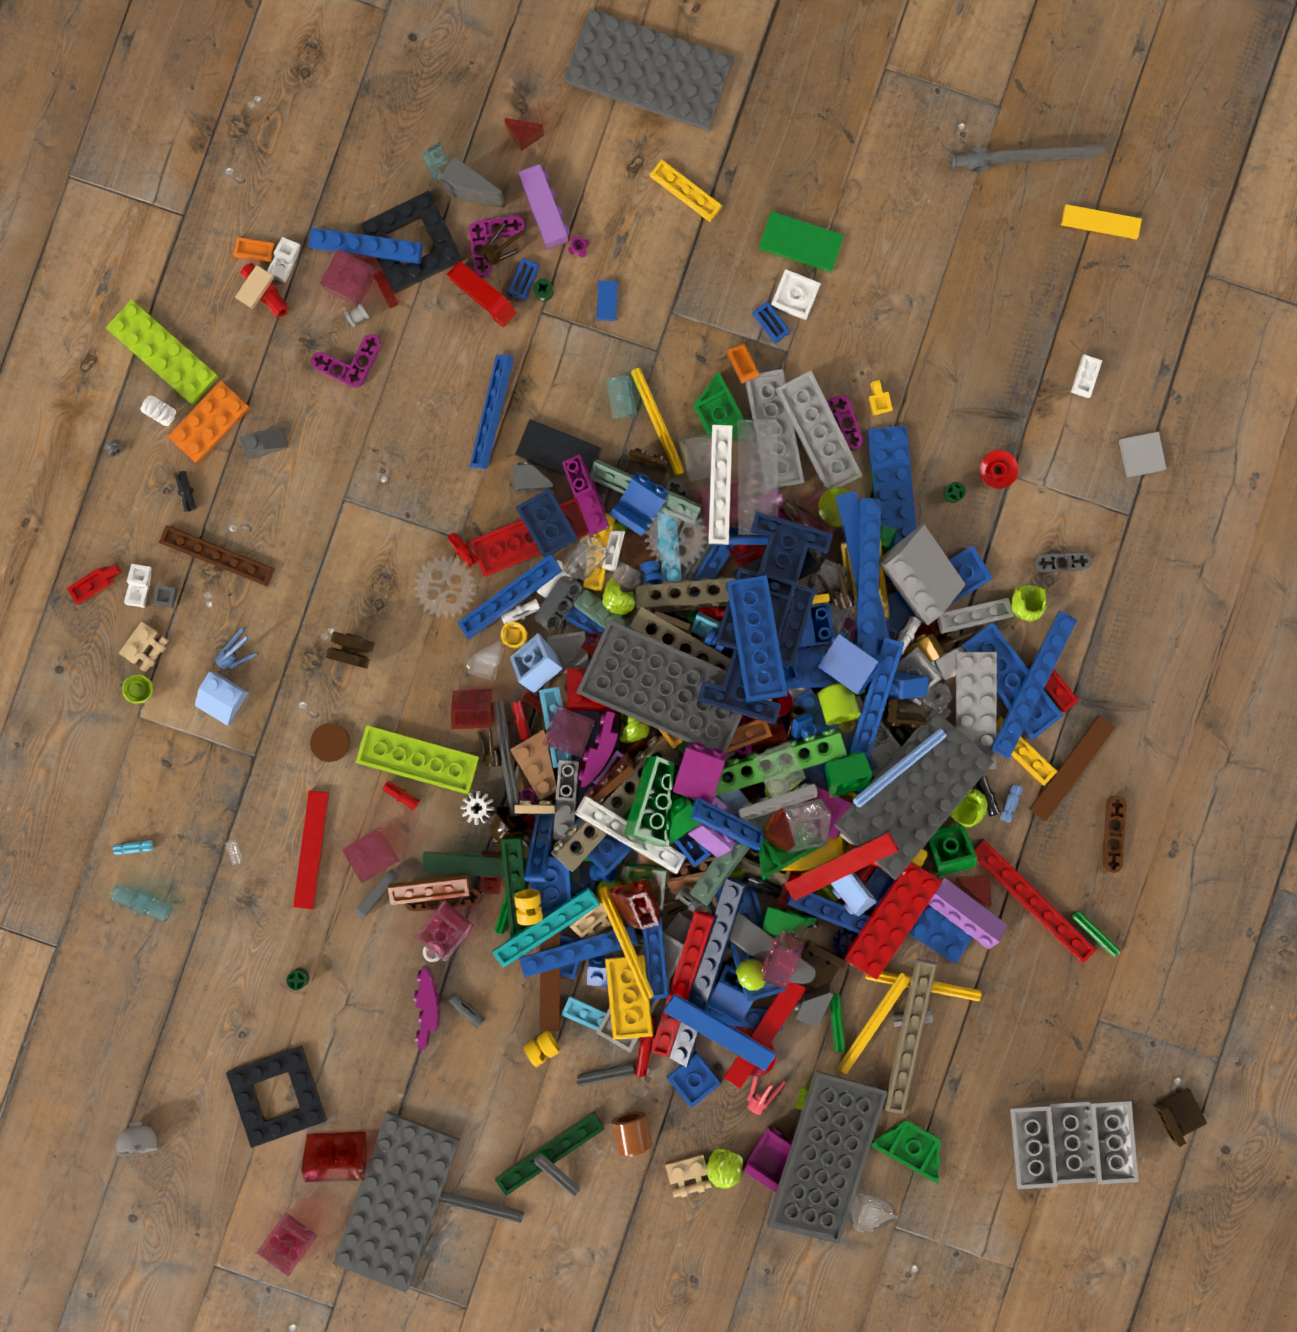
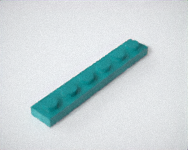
[492,887,600,968]

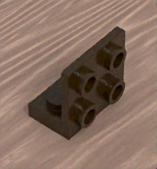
[625,448,668,485]
[882,697,927,728]
[800,940,846,989]
[1153,1088,1207,1147]

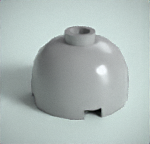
[116,1122,158,1156]

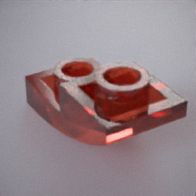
[480,851,501,894]

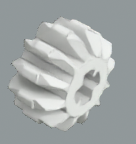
[140,396,177,426]
[461,791,495,825]

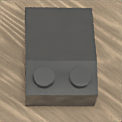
[440,156,505,208]

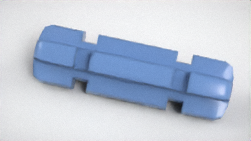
[1000,784,1023,823]

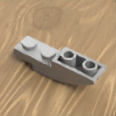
[553,760,579,840]

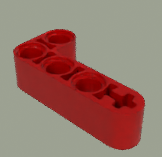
[446,261,517,328]

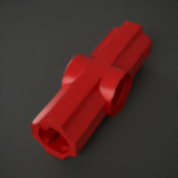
[240,262,290,318]

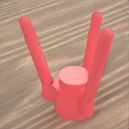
[746,1076,786,1115]

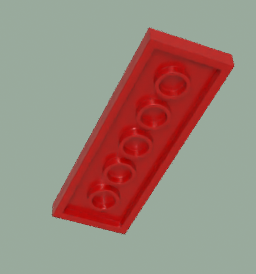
[470,498,590,577]
[843,861,942,980]

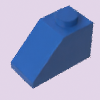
[888,672,929,699]

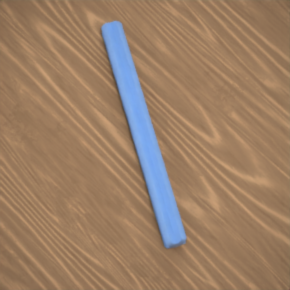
[853,729,947,808]

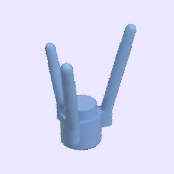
[214,628,258,670]

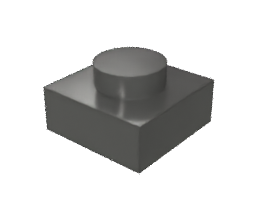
[152,584,178,608]

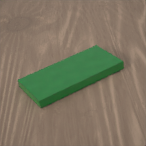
[758,211,844,273]

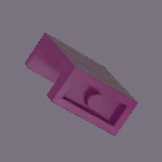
[673,742,728,804]
[791,782,851,841]
[743,1126,793,1192]

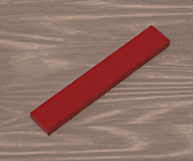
[293,790,330,910]
[784,831,899,901]
[723,981,806,1089]

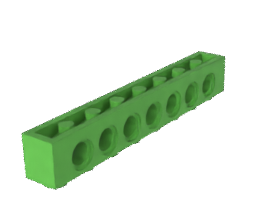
[692,728,847,803]

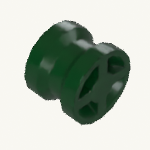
[533,278,553,302]
[943,482,966,503]
[286,968,309,990]

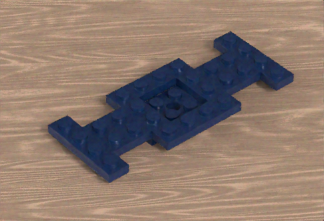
[697,511,833,725]

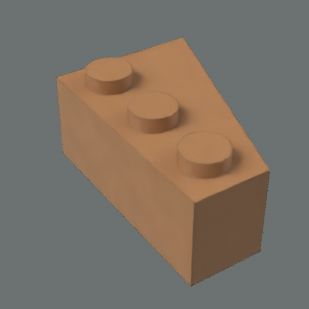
[510,729,557,800]
[666,854,729,894]

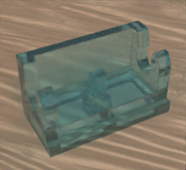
[421,142,448,183]
[606,375,637,419]

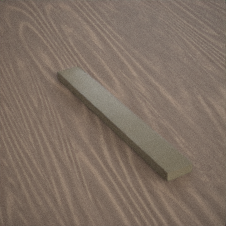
[884,958,937,1114]

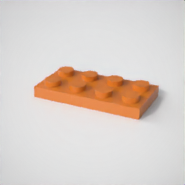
[167,380,250,464]

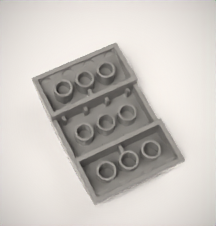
[1010,1098,1139,1189]

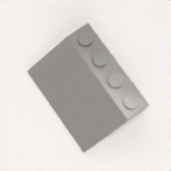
[879,524,966,625]

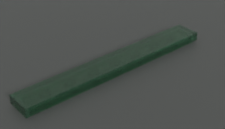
[423,851,581,882]

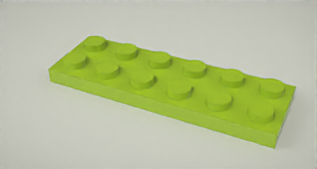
[105,299,219,405]
[355,725,480,795]

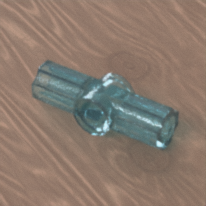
[110,884,173,922]

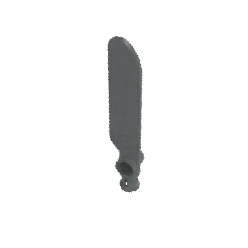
[949,146,1107,172]
[674,884,816,984]

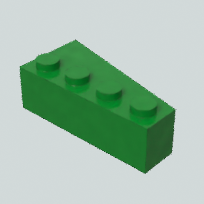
[624,756,674,847]

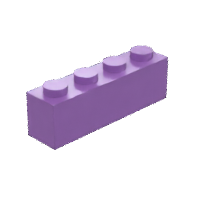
[518,164,570,250]
[928,877,1007,949]

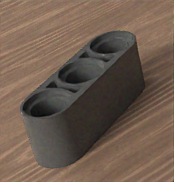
[535,576,582,631]

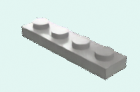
[937,598,1014,634]
[738,783,817,821]

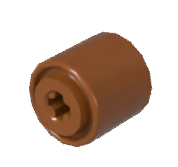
[611,1111,653,1157]

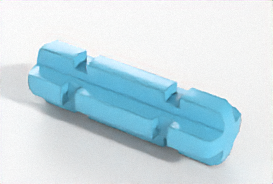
[113,840,153,855]

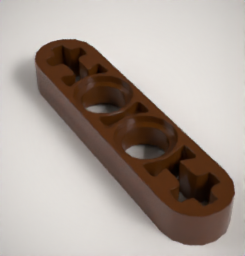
[1102,796,1127,873]
[405,888,482,911]

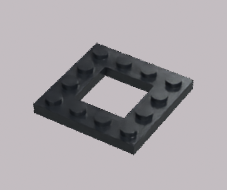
[360,190,463,294]
[226,1045,327,1148]

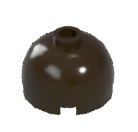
[488,806,528,843]

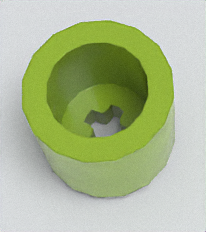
[818,682,861,726]

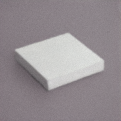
[771,269,821,320]

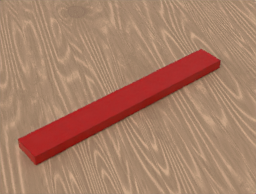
[974,838,1097,964]
[650,910,714,1058]

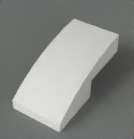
[267,237,300,283]
[124,564,152,608]

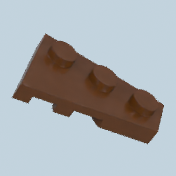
[584,752,635,803]

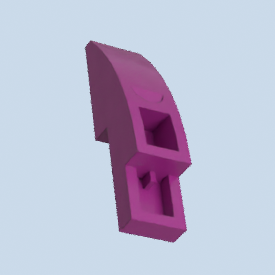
[562,455,610,535]
[578,708,618,787]
[413,965,440,1050]

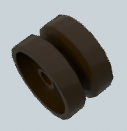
[325,631,375,669]

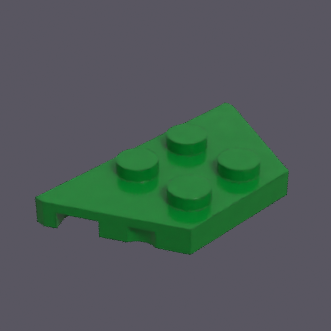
[693,372,754,441]
[759,817,827,880]
[871,1119,941,1184]

